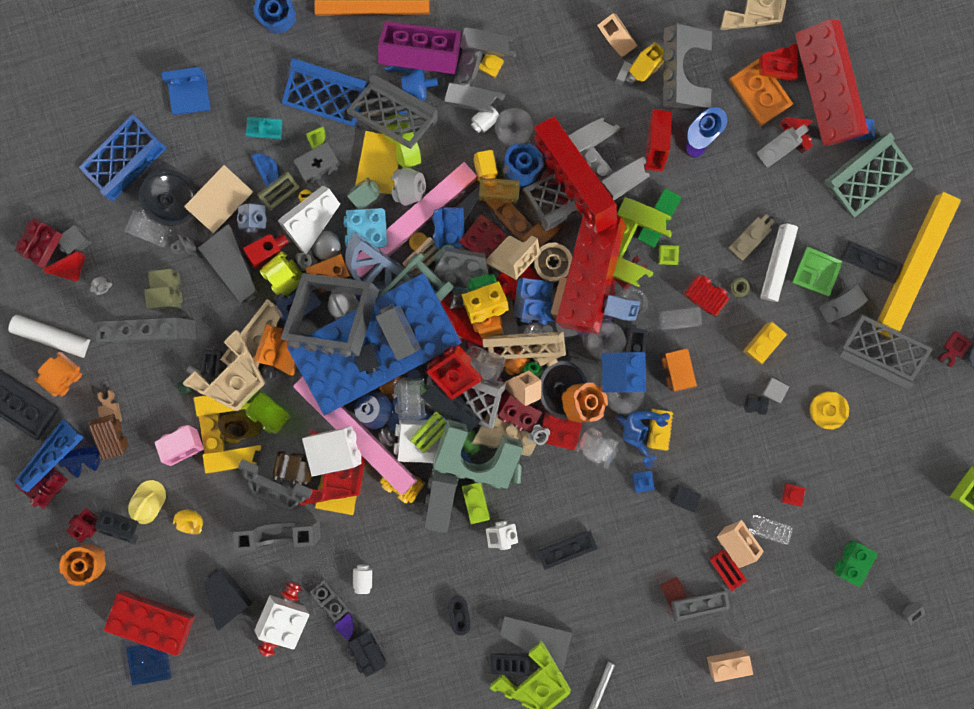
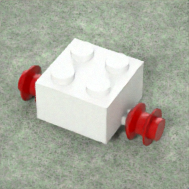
[254,581,310,657]

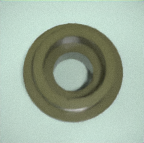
[730,278,750,297]

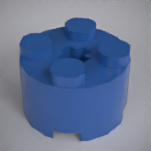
[254,0,296,34]
[500,143,543,189]

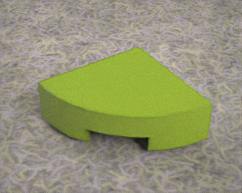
[306,127,326,150]

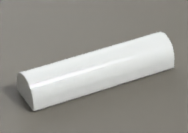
[760,223,798,302]
[9,315,90,358]

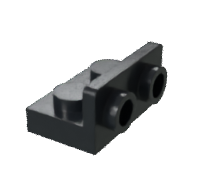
[94,510,139,544]

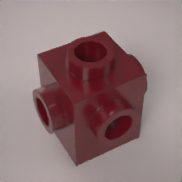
[66,508,99,543]

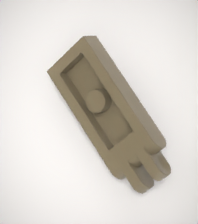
[727,214,775,261]

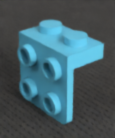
[344,208,387,248]

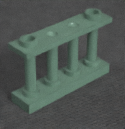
[377,253,456,302]

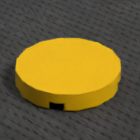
[810,391,849,429]

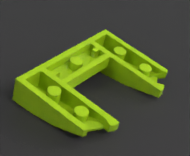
[613,197,672,287]

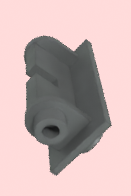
[170,234,198,256]

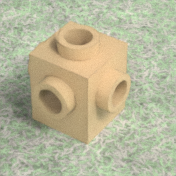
[532,343,560,367]

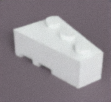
[278,186,340,254]

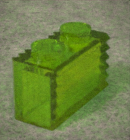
[245,391,291,434]

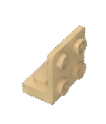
[486,236,540,279]

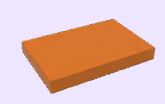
[729,59,793,127]

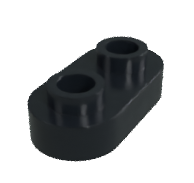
[448,596,471,635]

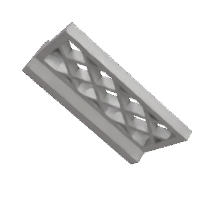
[423,364,506,429]

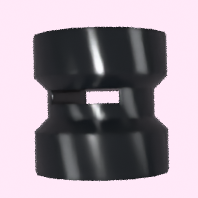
[744,393,769,415]

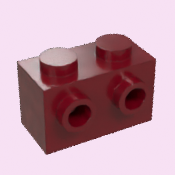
[497,390,542,432]

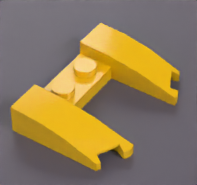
[194,395,262,473]

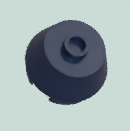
[355,391,393,429]

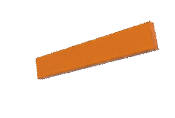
[315,0,430,16]

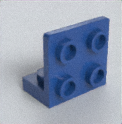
[161,67,211,115]

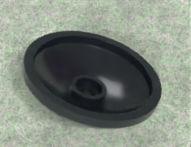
[139,169,197,226]
[539,361,588,419]

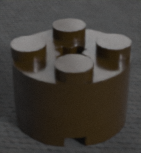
[273,450,312,485]

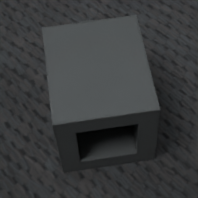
[58,225,92,255]

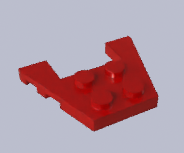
[299,430,366,505]

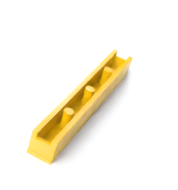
[875,192,961,339]

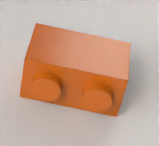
[661,348,697,391]

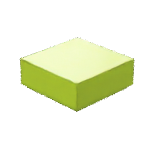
[658,245,679,265]

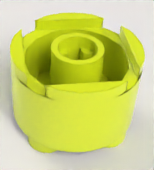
[260,252,302,296]

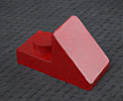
[779,117,813,153]

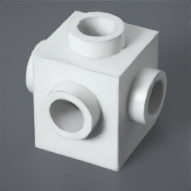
[486,521,518,550]

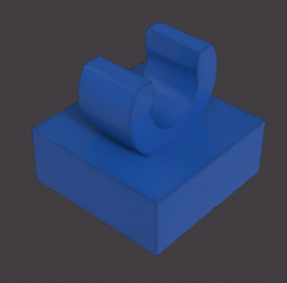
[632,470,655,493]

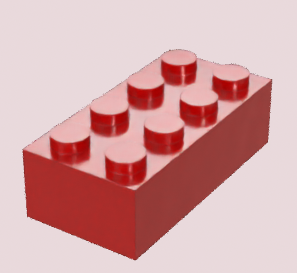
[103,591,196,656]

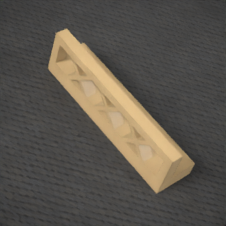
[483,331,566,360]

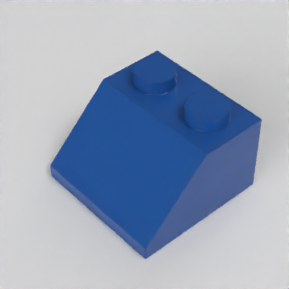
[601,352,646,392]

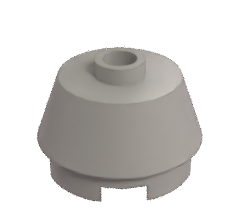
[391,167,426,206]

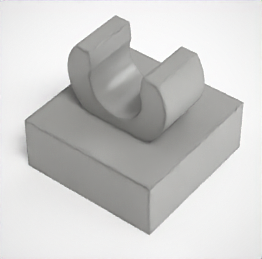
[615,61,635,86]

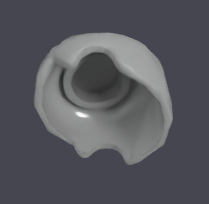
[312,231,341,260]

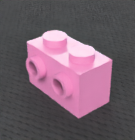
[155,425,204,466]

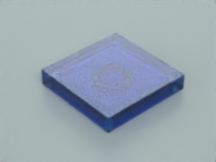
[126,644,172,686]

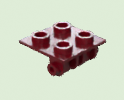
[459,214,508,266]
[14,468,68,509]

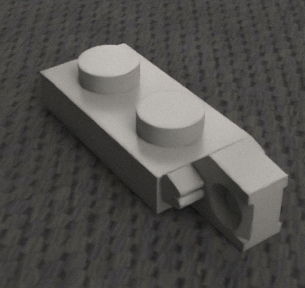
[757,124,809,168]

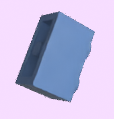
[603,295,641,320]

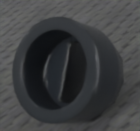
[261,365,276,379]

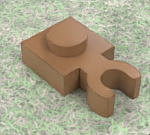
[97,390,122,422]

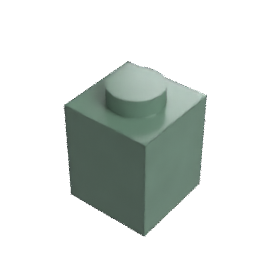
[347,177,380,210]

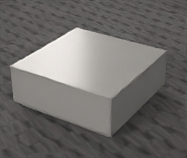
[762,378,789,404]

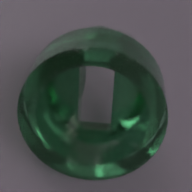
[176,379,193,396]

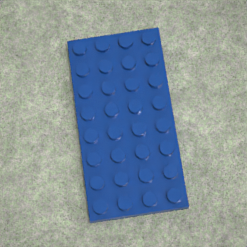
[287,273,462,416]

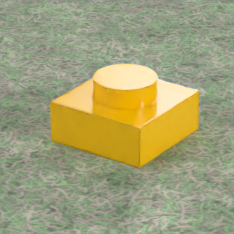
[478,54,504,79]

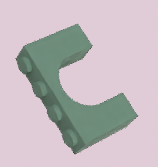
[433,419,523,489]

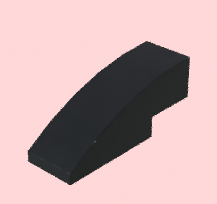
[421,382,481,432]

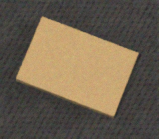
[184,165,253,233]

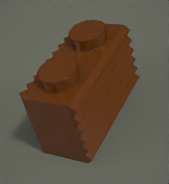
[88,414,129,460]

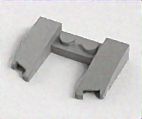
[569,118,649,200]

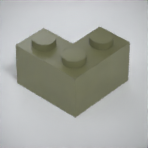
[144,269,183,311]

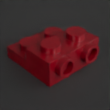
[15,217,63,268]

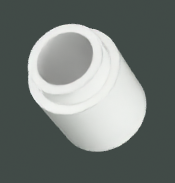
[471,106,500,133]
[353,564,372,594]

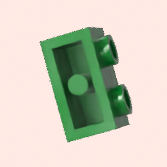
[834,540,878,588]

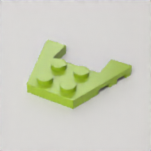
[490,641,571,709]

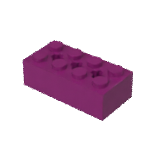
[378,21,461,74]

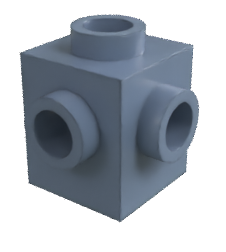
[237,204,267,233]

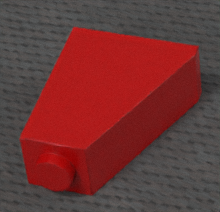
[644,109,672,172]

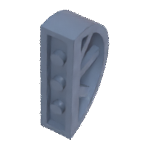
[345,232,414,295]

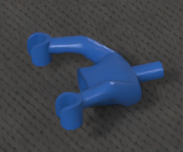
[384,66,438,115]
[615,411,670,467]

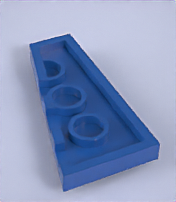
[15,419,84,492]

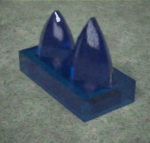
[58,446,100,478]

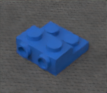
[513,278,553,325]

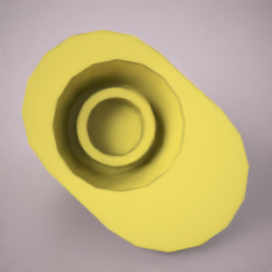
[128,480,166,524]

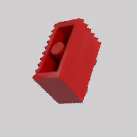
[682,275,729,317]

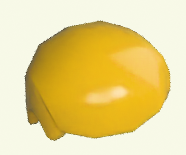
[173,509,203,534]

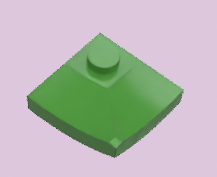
[792,247,842,297]

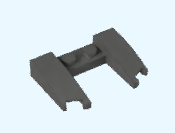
[444,28,516,113]
[499,284,578,349]

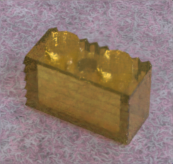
[478,178,520,203]

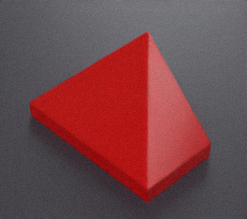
[43,251,86,282]

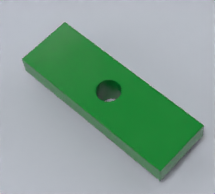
[637,188,682,248]

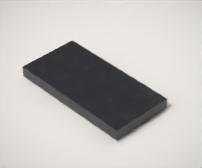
[0,370,59,440]

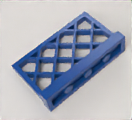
[282,58,369,127]
[79,114,167,201]

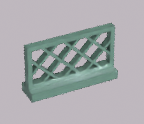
[824,132,913,218]

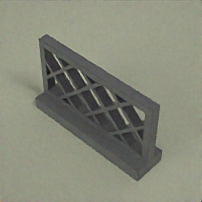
[347,74,438,149]
[523,173,579,231]
[837,314,933,390]

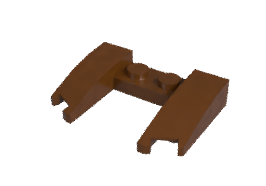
[481,178,568,249]

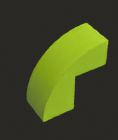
[383,113,421,168]

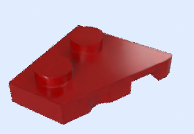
[759,44,798,81]

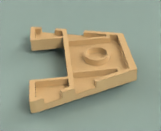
[720,0,786,30]
[183,330,266,411]

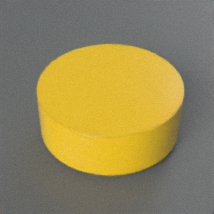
[409,232,428,251]

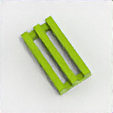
[409,411,447,453]

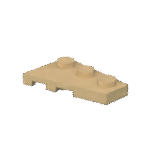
[471,413,536,456]

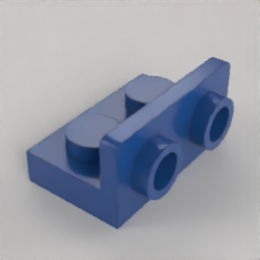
[433,207,464,248]

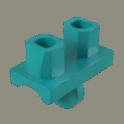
[246,117,283,140]

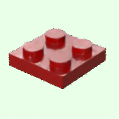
[540,411,582,451]

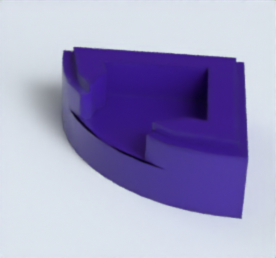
[334,613,354,640]

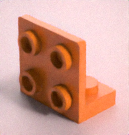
[254,324,297,376]

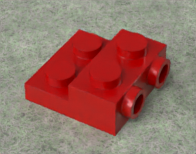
[426,345,482,400]

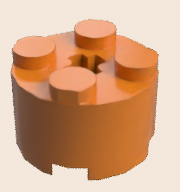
[34,352,82,397]
[561,383,608,422]
[59,543,106,586]

